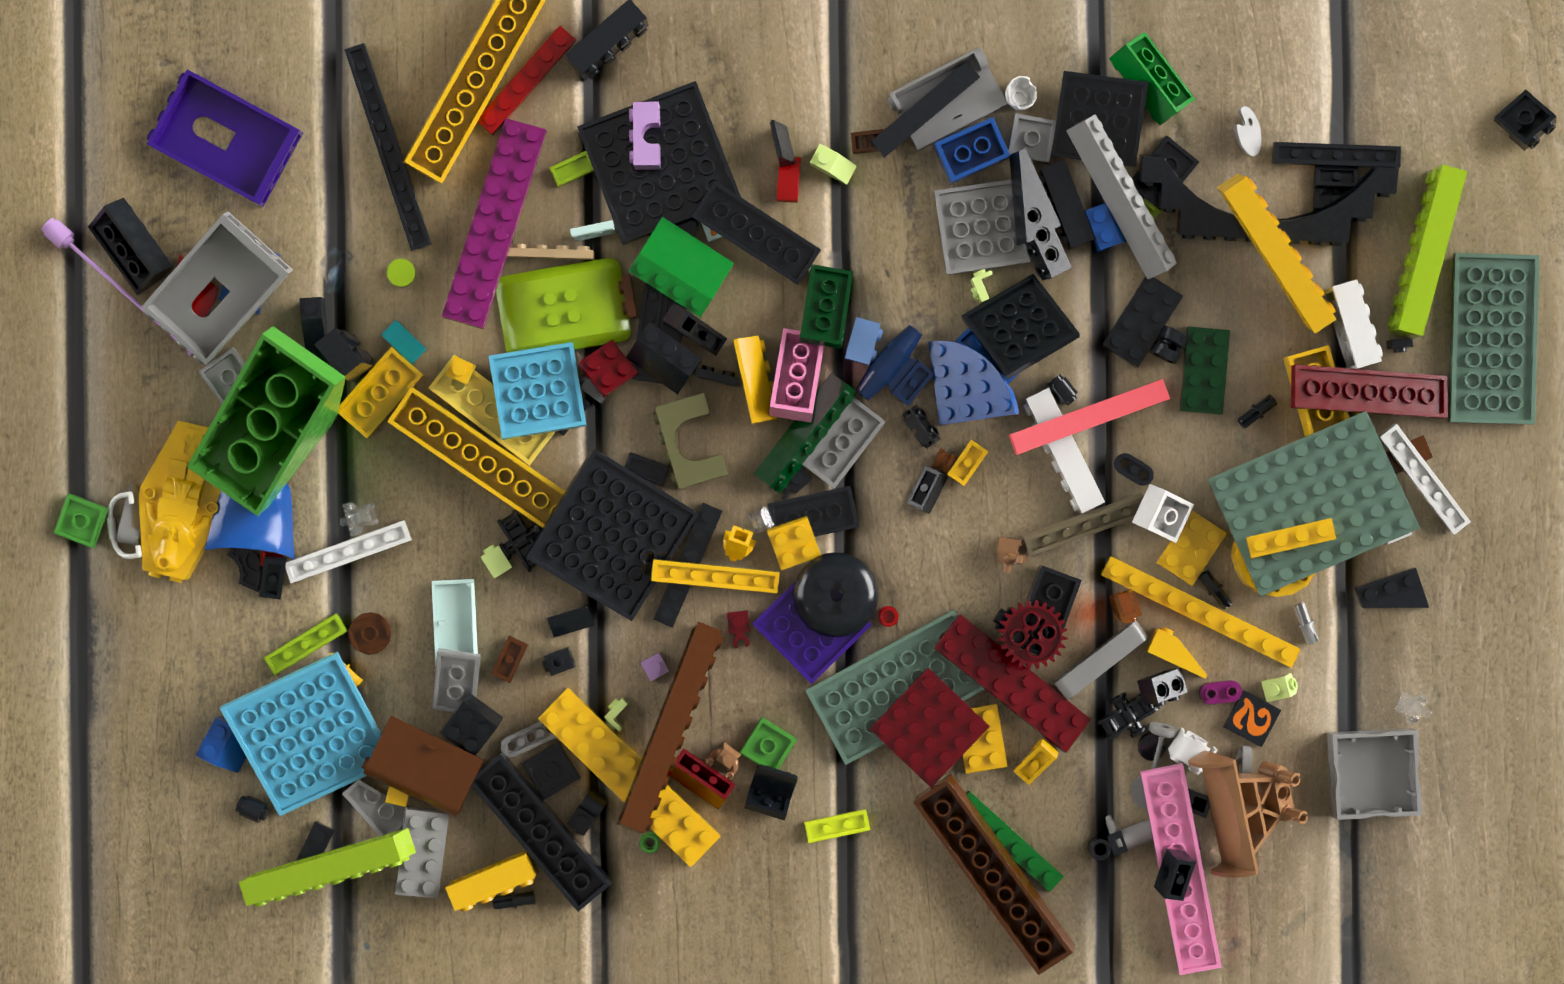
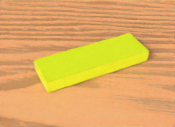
[804,809,870,843]

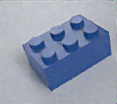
[933,117,1010,185]

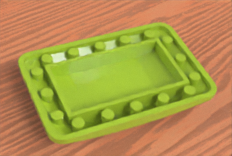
[496,258,631,353]

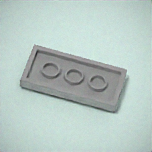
[802,397,886,489]

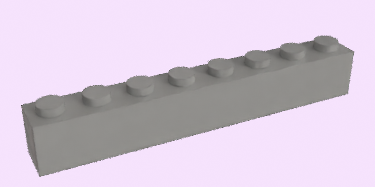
[1066,114,1177,279]

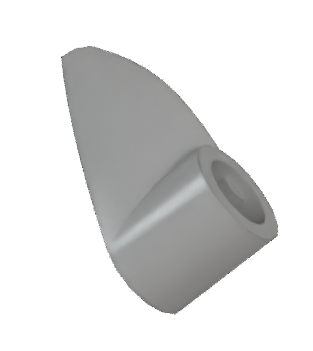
[117,483,141,546]

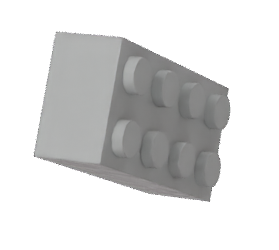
[394,806,449,899]

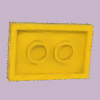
[1156,510,1227,586]
[962,703,1008,774]

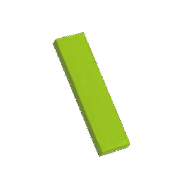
[264,613,348,676]

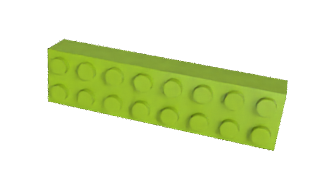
[1387,164,1468,339]
[239,828,416,907]

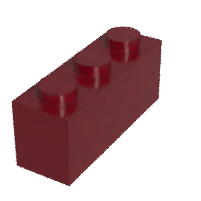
[667,748,736,809]

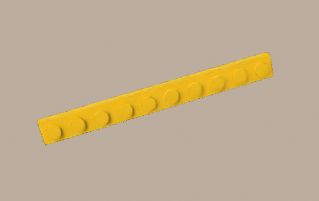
[1101,556,1301,668]

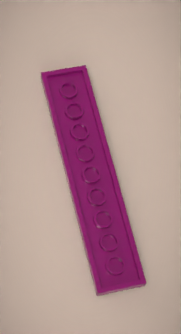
[442,118,547,330]

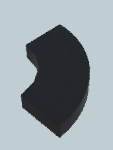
[227,548,262,592]

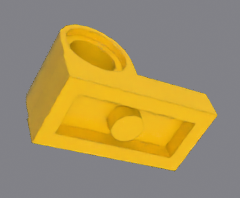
[1013,738,1059,785]

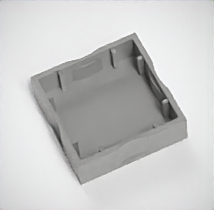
[1327,728,1422,820]

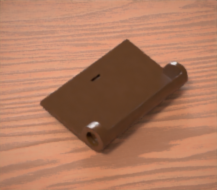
[361,716,484,818]

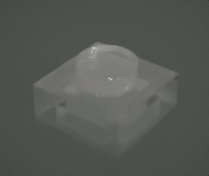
[748,506,775,534]

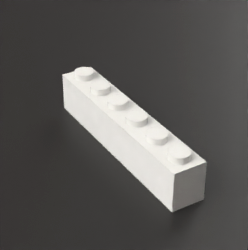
[1023,388,1105,513]

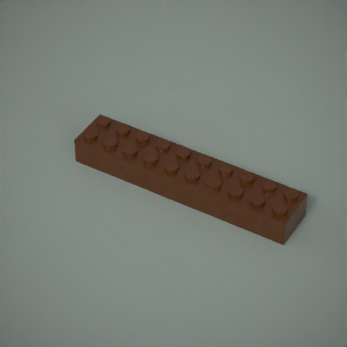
[616,622,724,834]
[913,773,1075,975]

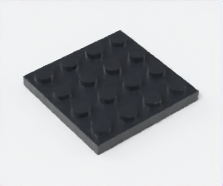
[1051,71,1149,167]
[962,273,1080,380]

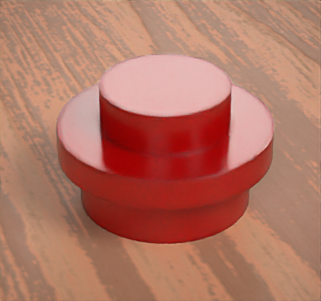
[877,606,899,627]

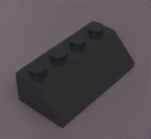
[88,197,173,295]

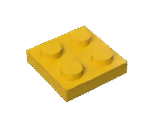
[767,516,821,570]

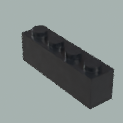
[1038,160,1095,250]

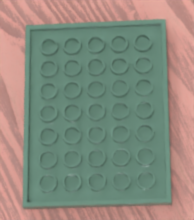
[1207,411,1420,597]

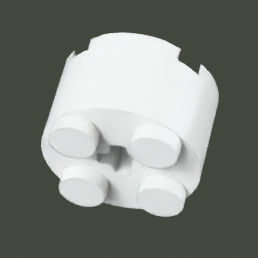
[1168,728,1218,775]

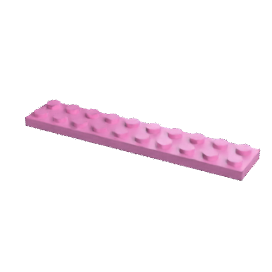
[1140,763,1222,975]

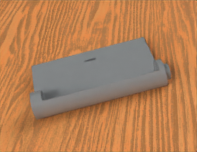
[887,47,1008,151]

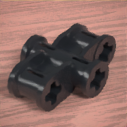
[497,509,541,573]
[1097,692,1160,740]

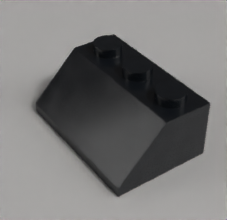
[626,322,702,395]

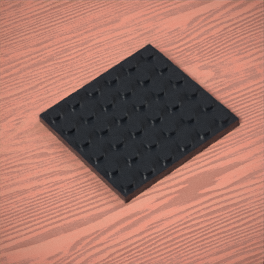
[577,81,741,245]
[524,448,699,621]

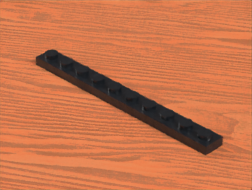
[344,43,432,252]

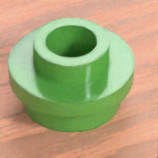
[639,832,661,853]

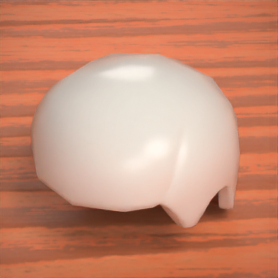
[1005,76,1037,111]

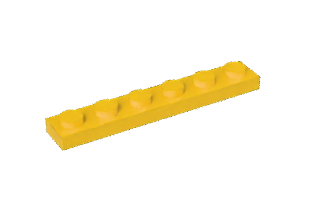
[651,559,780,593]

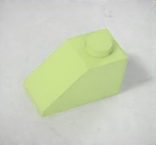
[809,144,857,185]

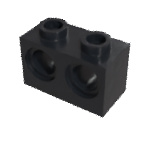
[1137,668,1188,707]

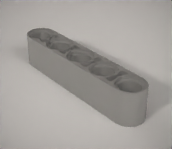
[1054,620,1148,700]

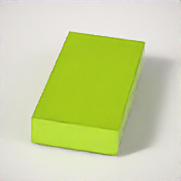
[549,151,594,188]

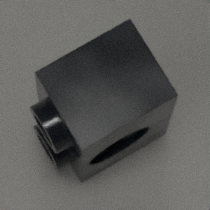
[1154,848,1196,901]

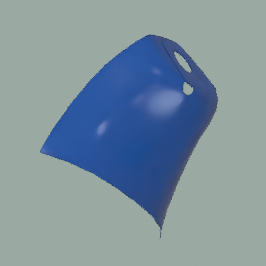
[205,483,295,560]

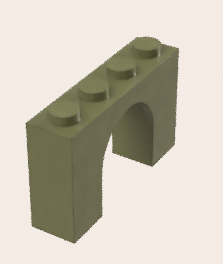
[652,393,728,489]

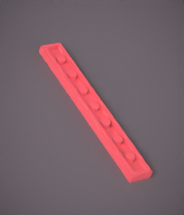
[1008,379,1170,455]

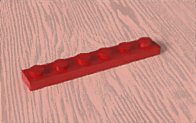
[477,26,576,135]

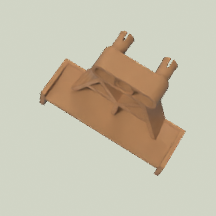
[1188,750,1308,878]

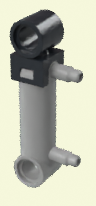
[1087,815,1153,860]

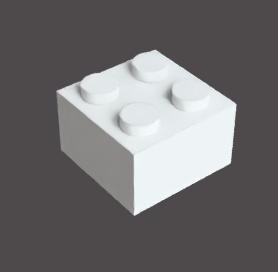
[1132,484,1194,543]

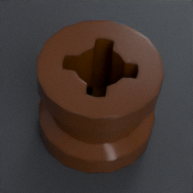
[931,448,956,474]

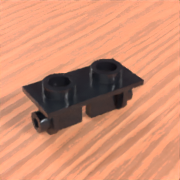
[902,404,940,449]

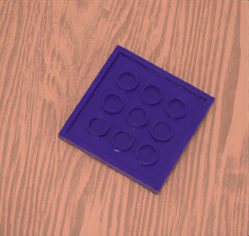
[752,581,872,684]

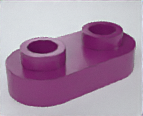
[1199,680,1242,704]

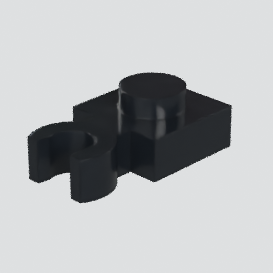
[774,467,812,500]

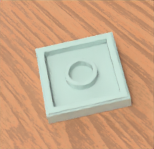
[570,220,616,241]

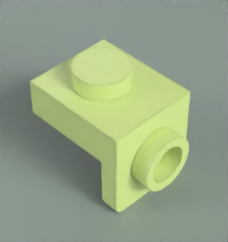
[970,269,993,303]
[1261,673,1297,702]
[604,697,628,732]

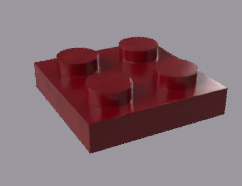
[578,340,638,398]

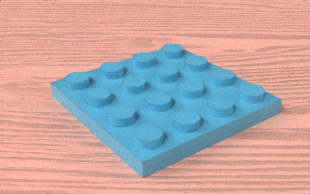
[488,342,587,440]

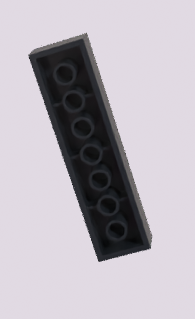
[471,752,612,912]

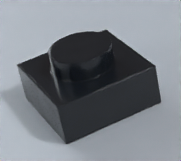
[1386,338,1413,353]

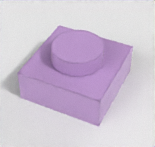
[641,652,669,681]

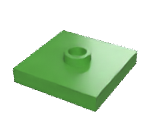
[54,493,109,548]
[739,716,797,770]

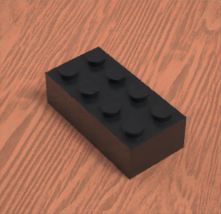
[565,0,649,81]
[314,328,374,383]
[1012,565,1082,657]

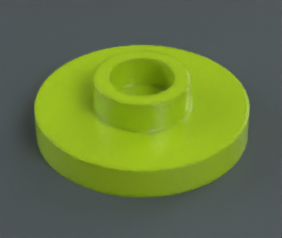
[387,258,416,287]

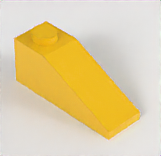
[1145,626,1207,679]

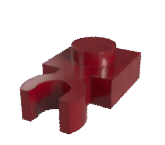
[727,610,750,648]

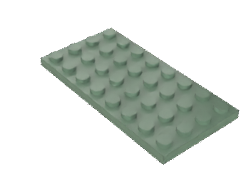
[1449,253,1540,425]
[805,609,985,765]

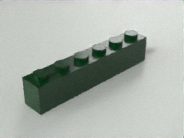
[754,373,857,494]

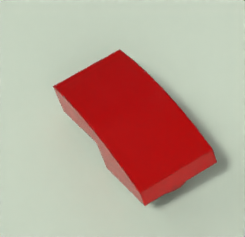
[776,157,801,203]

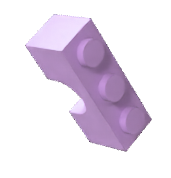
[629,102,661,170]

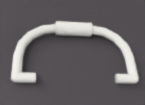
[106,491,142,559]

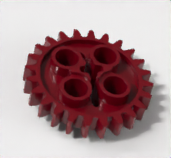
[998,600,1068,669]

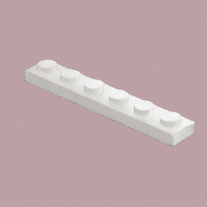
[1378,423,1471,535]
[285,520,412,583]

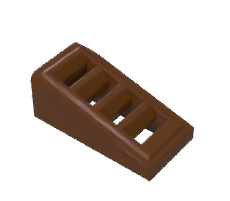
[851,129,897,154]

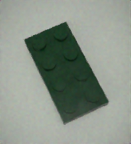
[799,264,853,349]
[1179,326,1230,415]

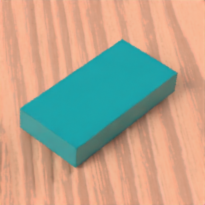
[381,320,427,365]

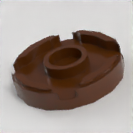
[348,612,392,655]

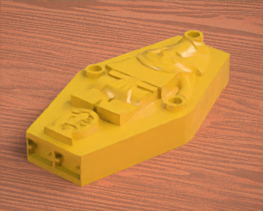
[139,421,221,583]

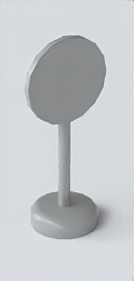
[1131,722,1179,810]

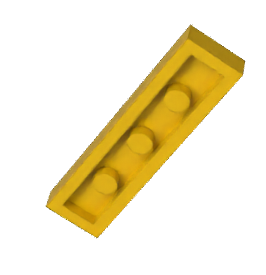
[1246,518,1336,559]

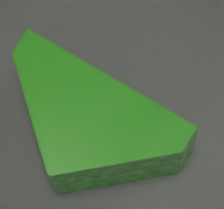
[187,326,345,516]

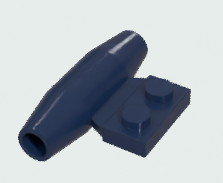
[855,325,935,406]

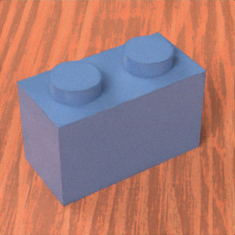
[844,317,883,366]

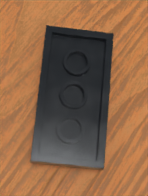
[1102,276,1183,368]
[767,486,859,537]

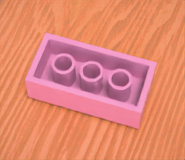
[769,328,824,422]

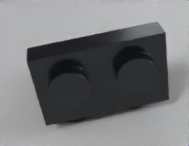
[744,764,798,821]

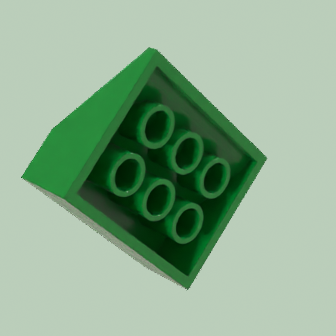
[628,217,734,318]

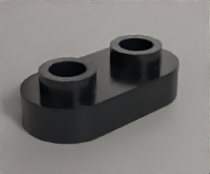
[1114,453,1154,486]

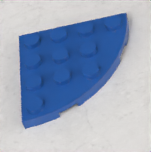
[928,340,1019,425]

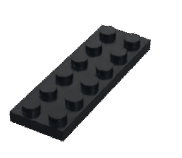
[691,180,821,285]

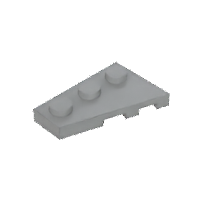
[342,780,405,836]

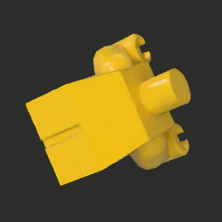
[723,525,756,561]

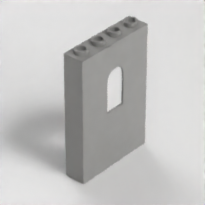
[141,211,293,365]

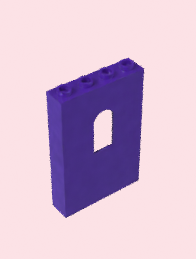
[147,69,303,207]

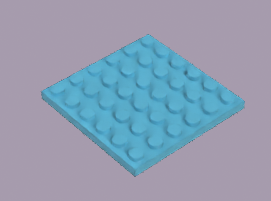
[220,651,382,816]

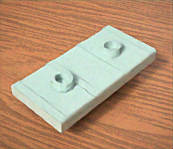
[432,579,478,666]

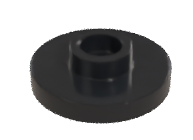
[1138,733,1166,761]

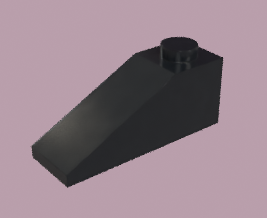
[299,297,328,362]
[662,303,727,356]

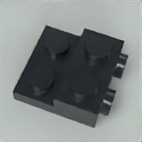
[1494,89,1557,151]

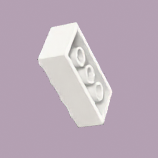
[1323,279,1383,369]

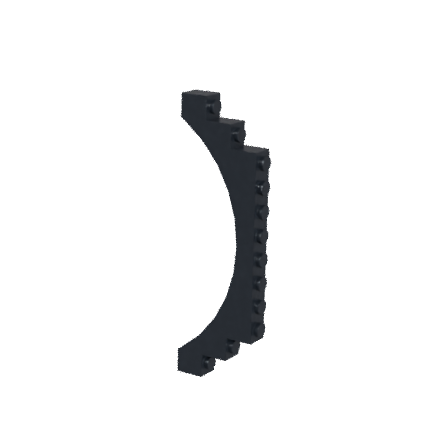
[1138,154,1399,246]

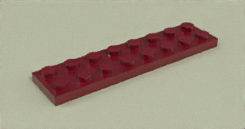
[1291,364,1448,419]
[934,614,1091,753]

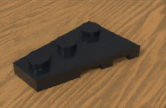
[1354,567,1430,608]

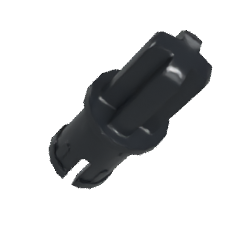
[1237,394,1277,428]
[1198,570,1232,610]
[492,891,536,909]

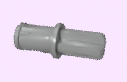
[1294,602,1319,645]

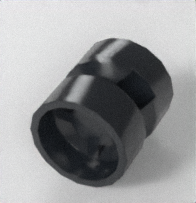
[1151,325,1189,364]

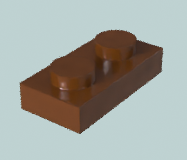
[619,274,638,319]
[491,635,529,683]

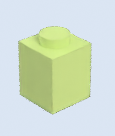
[481,544,514,579]

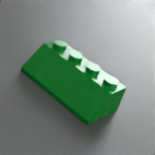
[1109,32,1195,126]

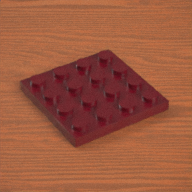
[869,668,990,788]

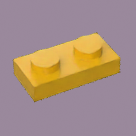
[947,440,989,486]

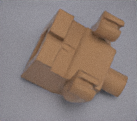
[998,536,1027,573]
[705,742,742,780]

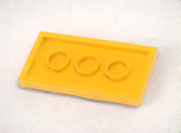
[338,347,424,439]

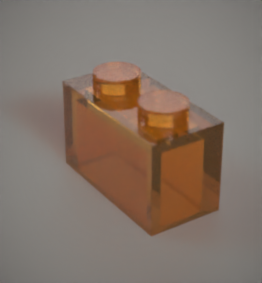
[1108,589,1142,624]

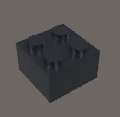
[440,693,503,756]

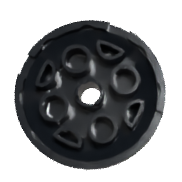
[793,552,878,637]

